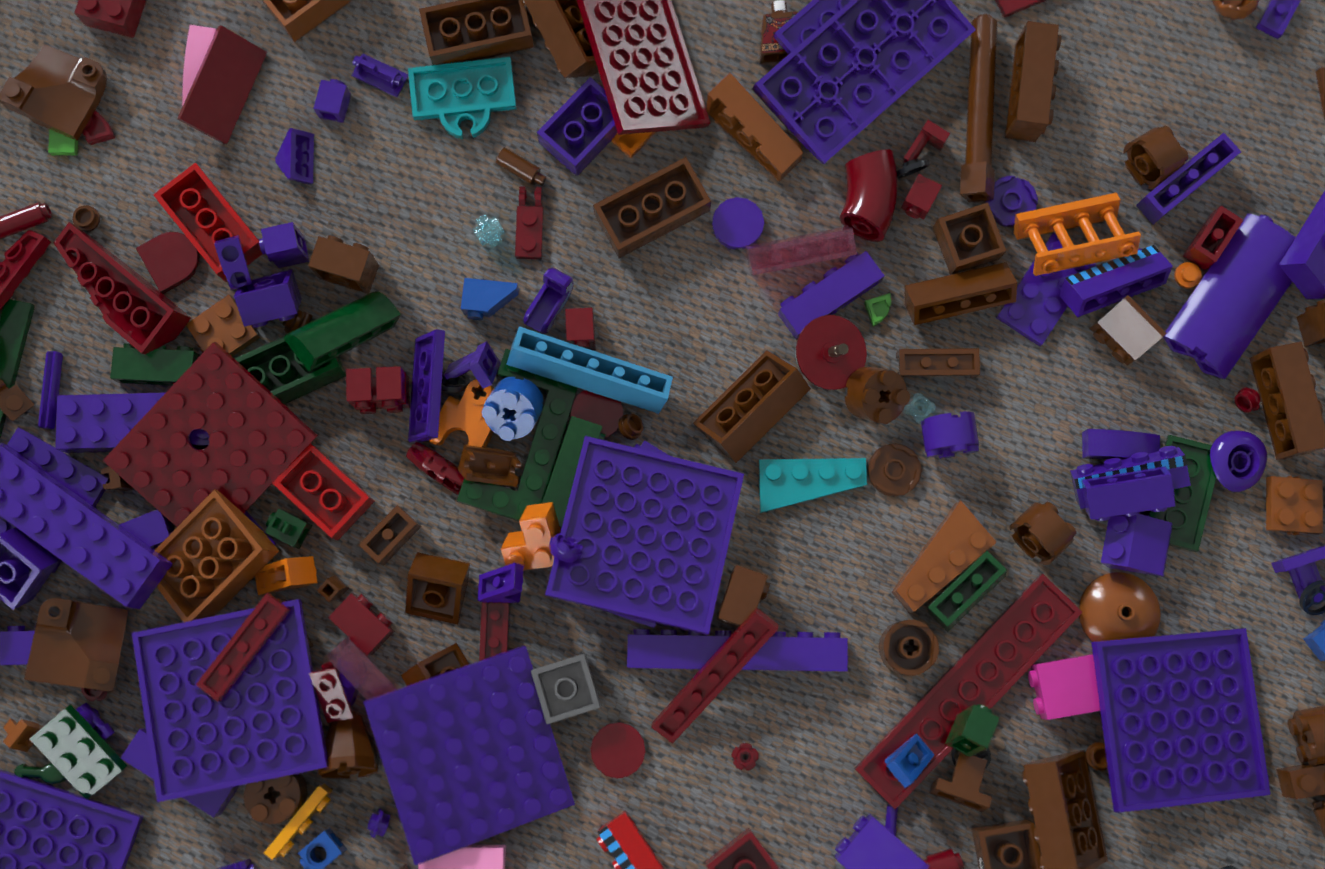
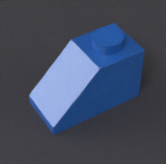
[461,278,519,320]

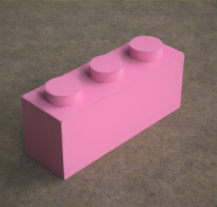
[418,845,506,869]

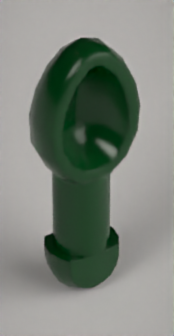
[14,763,67,784]

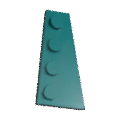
[759,458,867,513]

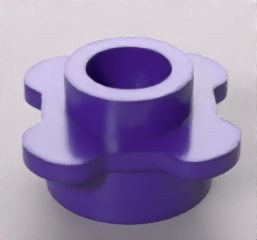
[367,808,390,838]

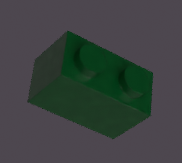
[945,704,1000,757]

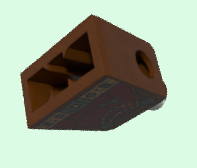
[759,0,798,63]

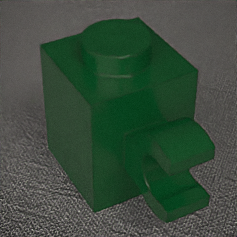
[265,508,313,549]

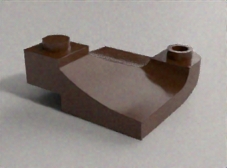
[0,44,107,141]
[24,598,129,692]

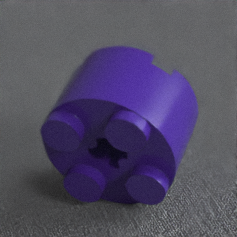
[921,411,980,459]

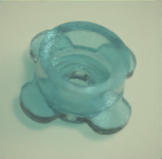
[904,393,936,424]

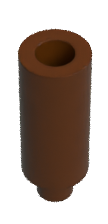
[496,147,547,186]

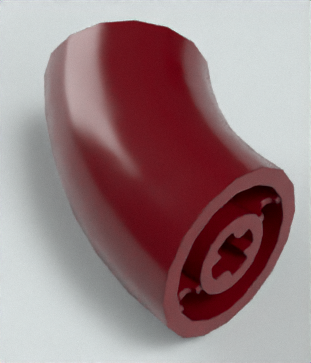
[839,149,897,242]

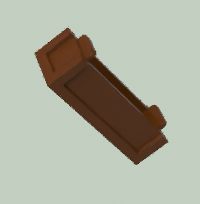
[896,348,980,378]

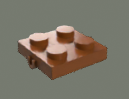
[186,294,260,357]
[1266,476,1323,535]

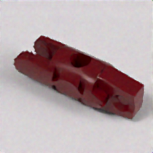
[406,442,464,495]

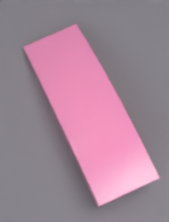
[182,25,216,105]

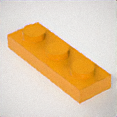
[264,784,333,860]

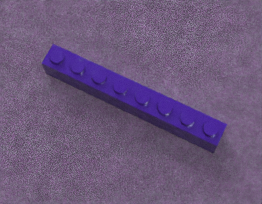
[627,629,848,671]

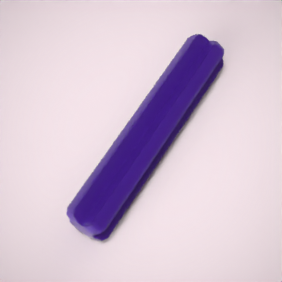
[38,351,63,429]

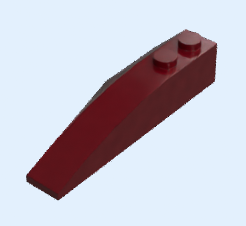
[54,222,191,355]

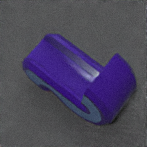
[523,267,574,334]

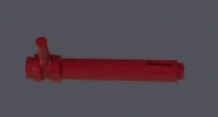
[0,202,53,240]

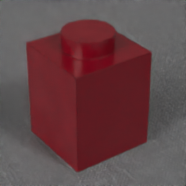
[901,174,942,219]

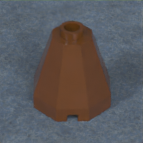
[318,710,379,779]

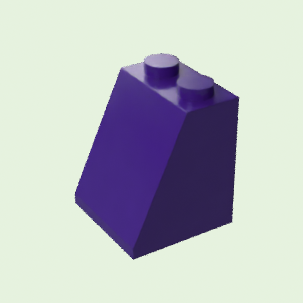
[834,813,929,869]

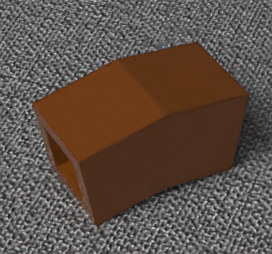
[317,575,350,602]

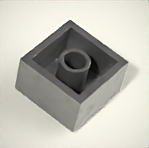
[531,654,601,724]

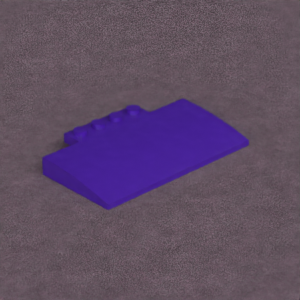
[752,0,976,165]

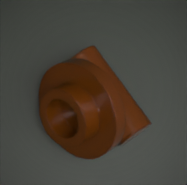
[282,310,313,333]

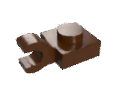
[0,379,34,422]

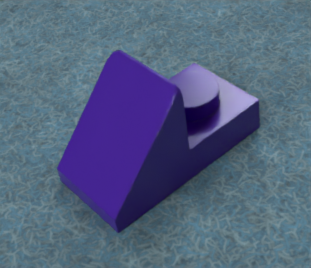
[477,562,524,603]

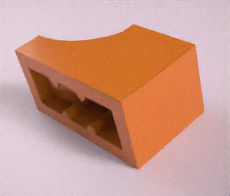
[255,556,318,595]

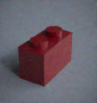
[1183,206,1243,270]
[565,307,596,351]
[328,593,395,655]

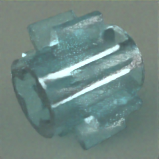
[472,214,505,249]

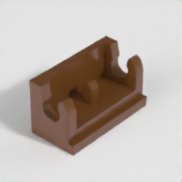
[458,445,521,487]

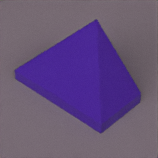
[275,128,314,184]

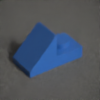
[885,733,934,788]

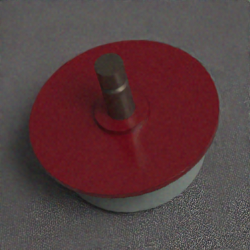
[795,315,867,390]

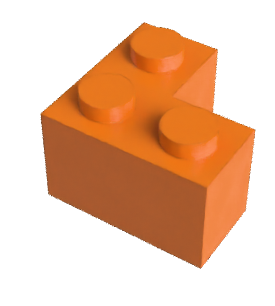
[501,502,561,570]

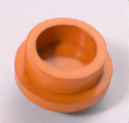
[1174,262,1202,288]

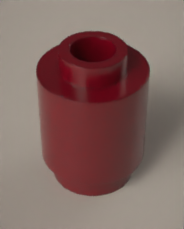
[923,848,964,869]

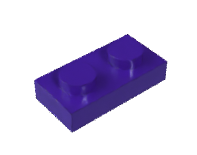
[1255,0,1301,39]

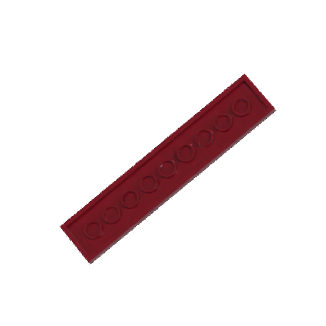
[854,574,1082,809]

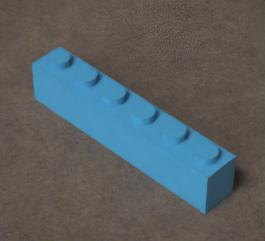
[506,327,673,414]

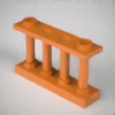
[1014,192,1141,276]

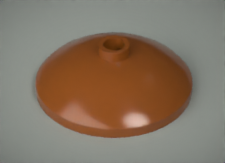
[1079,572,1161,642]

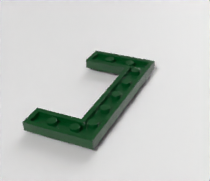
[456,349,577,521]

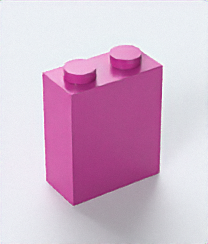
[1028,654,1100,720]

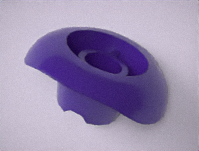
[1210,431,1268,492]

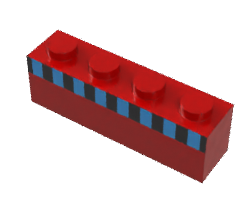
[596,810,664,869]

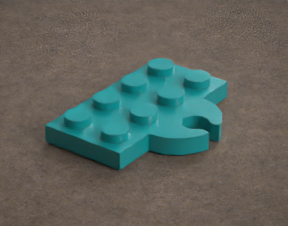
[408,57,517,139]

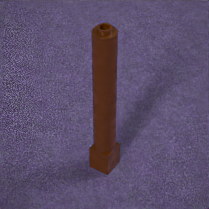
[960,14,997,202]

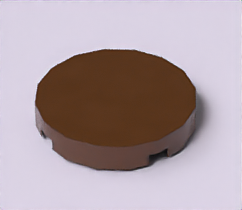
[867,443,922,497]

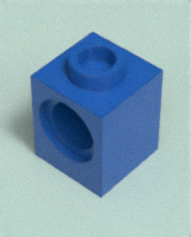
[298,828,347,869]

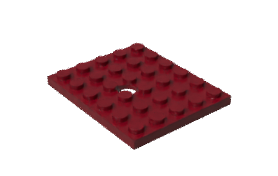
[103,342,318,527]

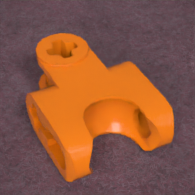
[429,379,494,448]

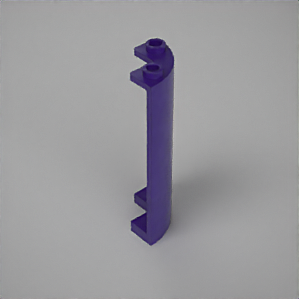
[1163,213,1296,379]

